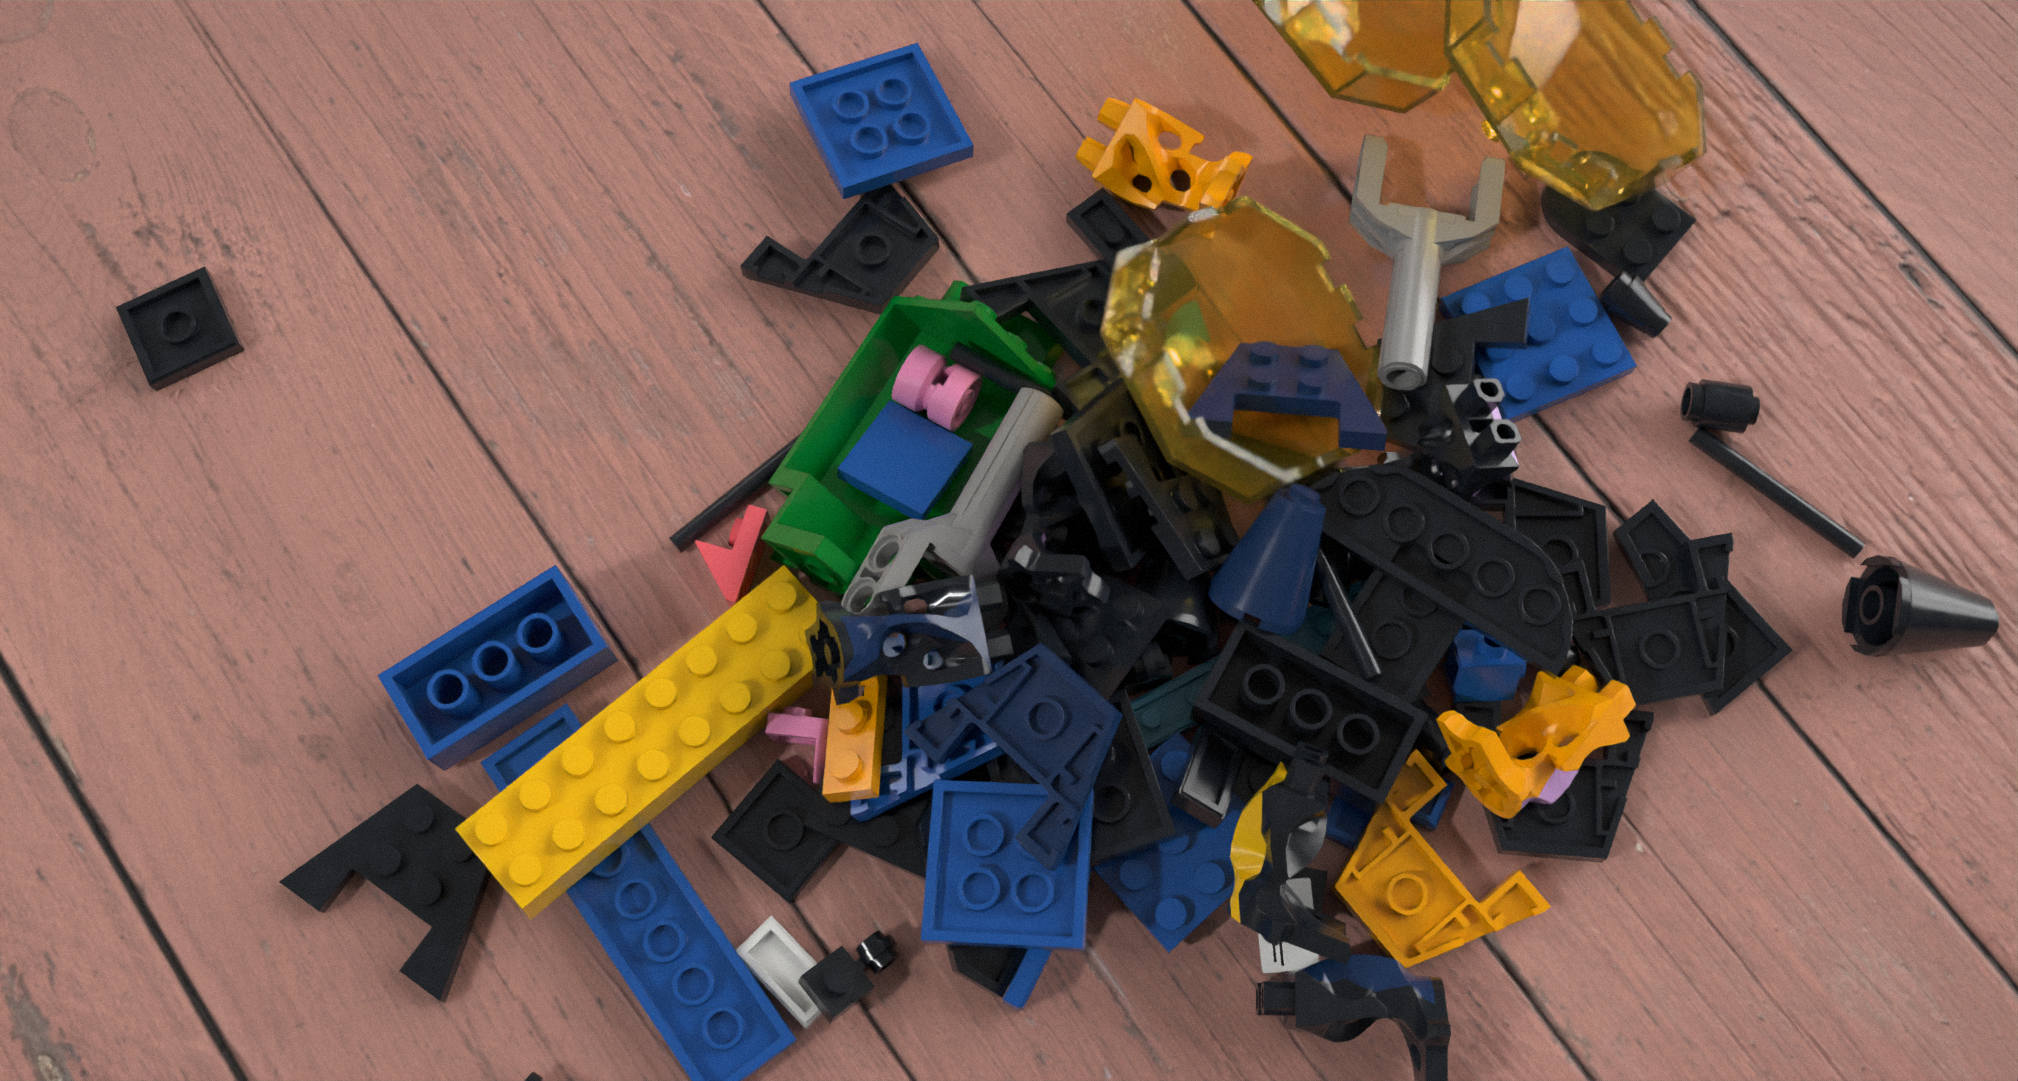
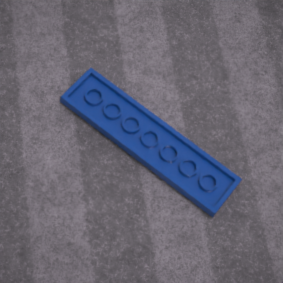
[480,703,798,1081]

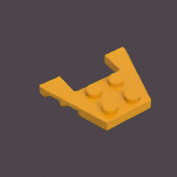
[1330,749,1551,968]

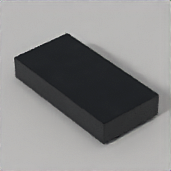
[1170,721,1248,829]

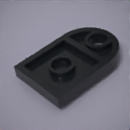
[1541,153,1696,283]

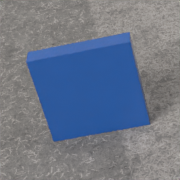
[837,400,973,520]

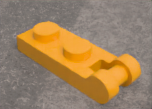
[822,675,888,803]

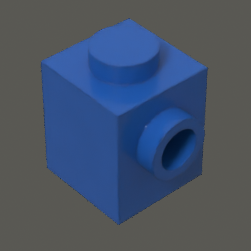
[1441,630,1526,703]

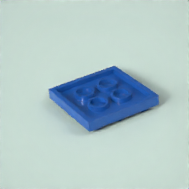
[789,43,974,200]
[1438,246,1637,423]
[1092,731,1246,954]
[921,780,1094,952]

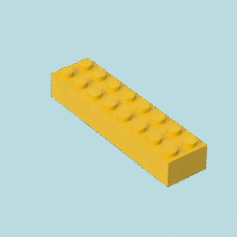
[455,565,818,920]

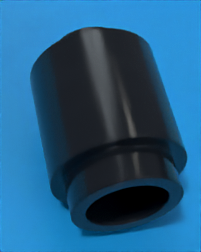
[1680,379,1760,434]

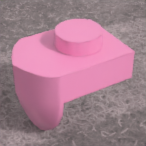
[765,707,829,783]

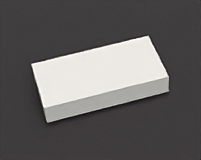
[736,915,822,1029]

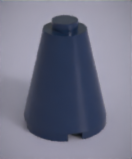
[1208,484,1326,634]

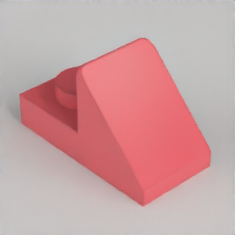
[695,504,772,608]

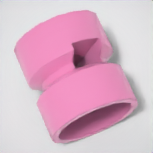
[892,344,983,431]

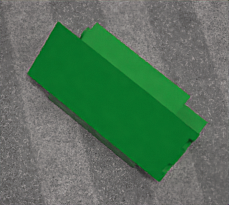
[761,280,1064,615]

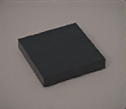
[116,266,245,392]
[711,759,841,904]

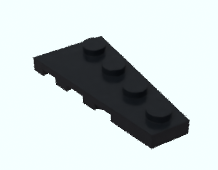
[1612,499,1793,716]

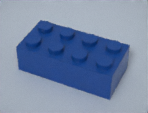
[377,565,619,771]

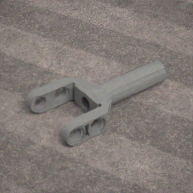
[1349,134,1506,390]
[841,388,1064,633]

